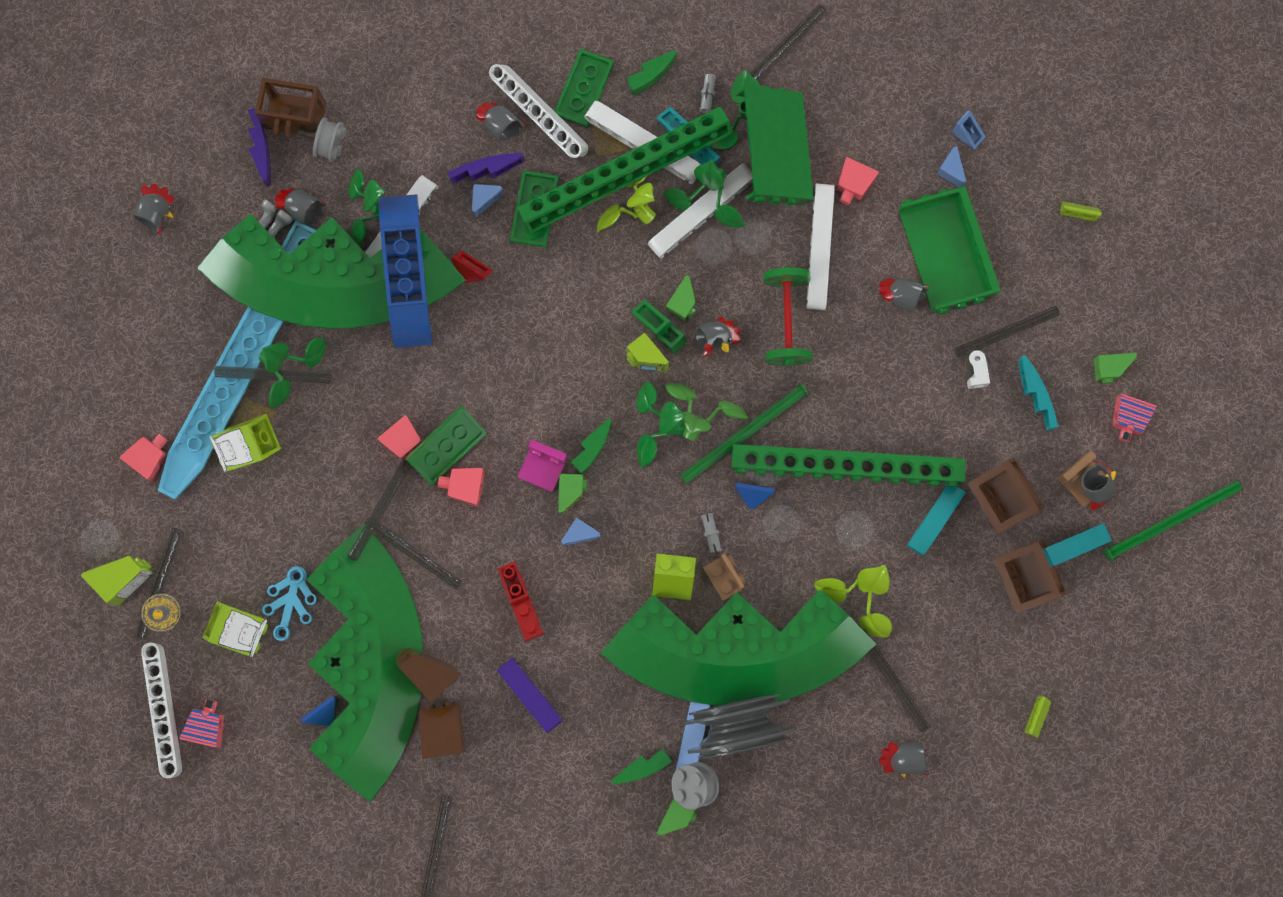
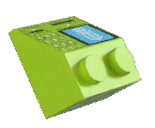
[626,333,669,372]

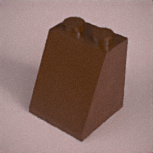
[395,647,461,702]
[419,701,466,759]

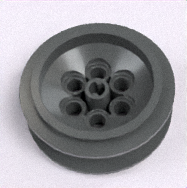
[681,693,797,759]

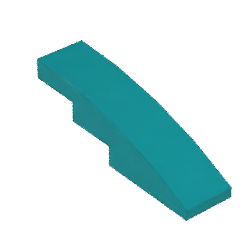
[656,107,721,165]
[1018,355,1058,431]
[906,485,966,557]
[1043,523,1112,567]

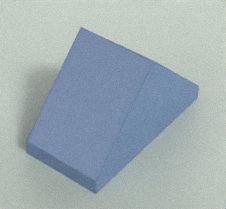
[952,110,986,150]
[937,146,966,188]
[472,184,504,217]
[561,518,601,546]

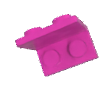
[518,439,568,492]

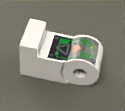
[966,350,990,389]

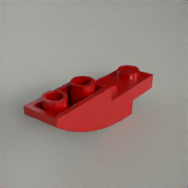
[497,561,544,642]

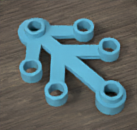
[262,566,317,641]

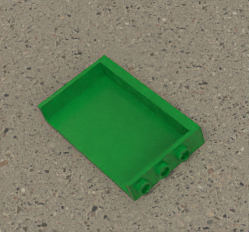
[736,84,814,206]
[898,186,1001,315]

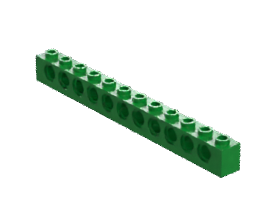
[517,107,733,234]
[731,444,966,487]

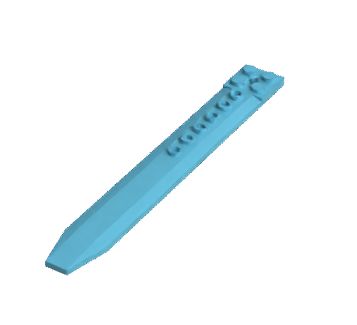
[158,220,316,500]

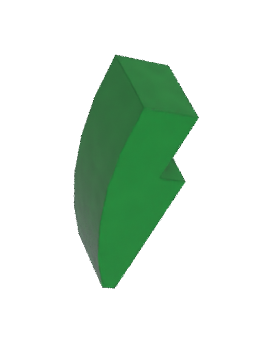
[627,50,677,97]
[631,299,688,355]
[571,418,612,474]
[611,749,672,784]

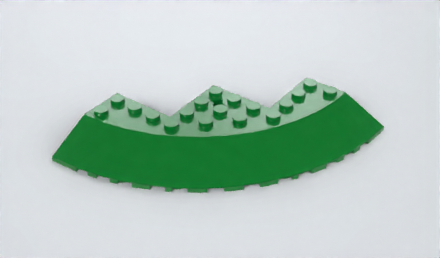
[198,213,466,329]
[306,525,424,802]
[601,590,876,706]

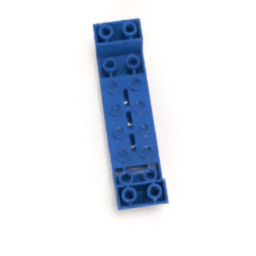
[379,194,433,348]

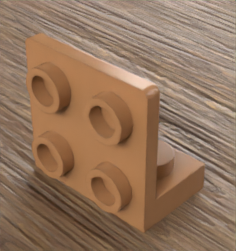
[1057,451,1105,507]
[703,553,745,601]

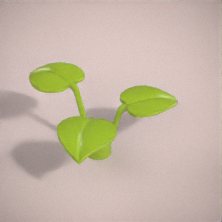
[597,176,656,233]
[814,565,892,638]

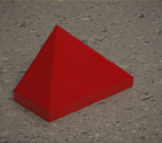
[452,251,493,284]

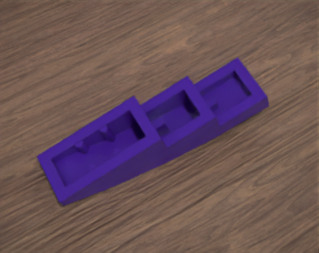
[248,108,271,187]
[447,153,525,184]
[497,658,563,734]

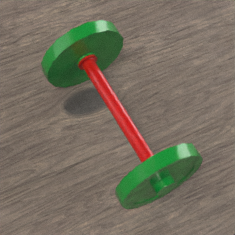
[763,267,813,366]

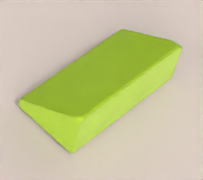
[1060,201,1102,221]
[1024,696,1051,738]

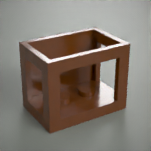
[255,78,326,137]
[968,458,1044,534]
[994,540,1067,614]

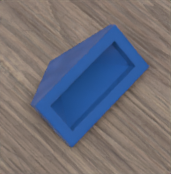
[735,483,775,509]
[300,696,338,726]

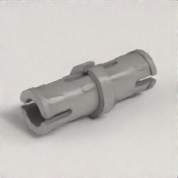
[700,74,716,113]
[701,513,722,554]

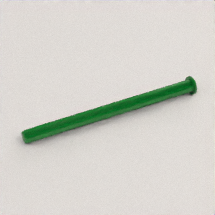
[680,383,809,483]
[1103,481,1242,562]

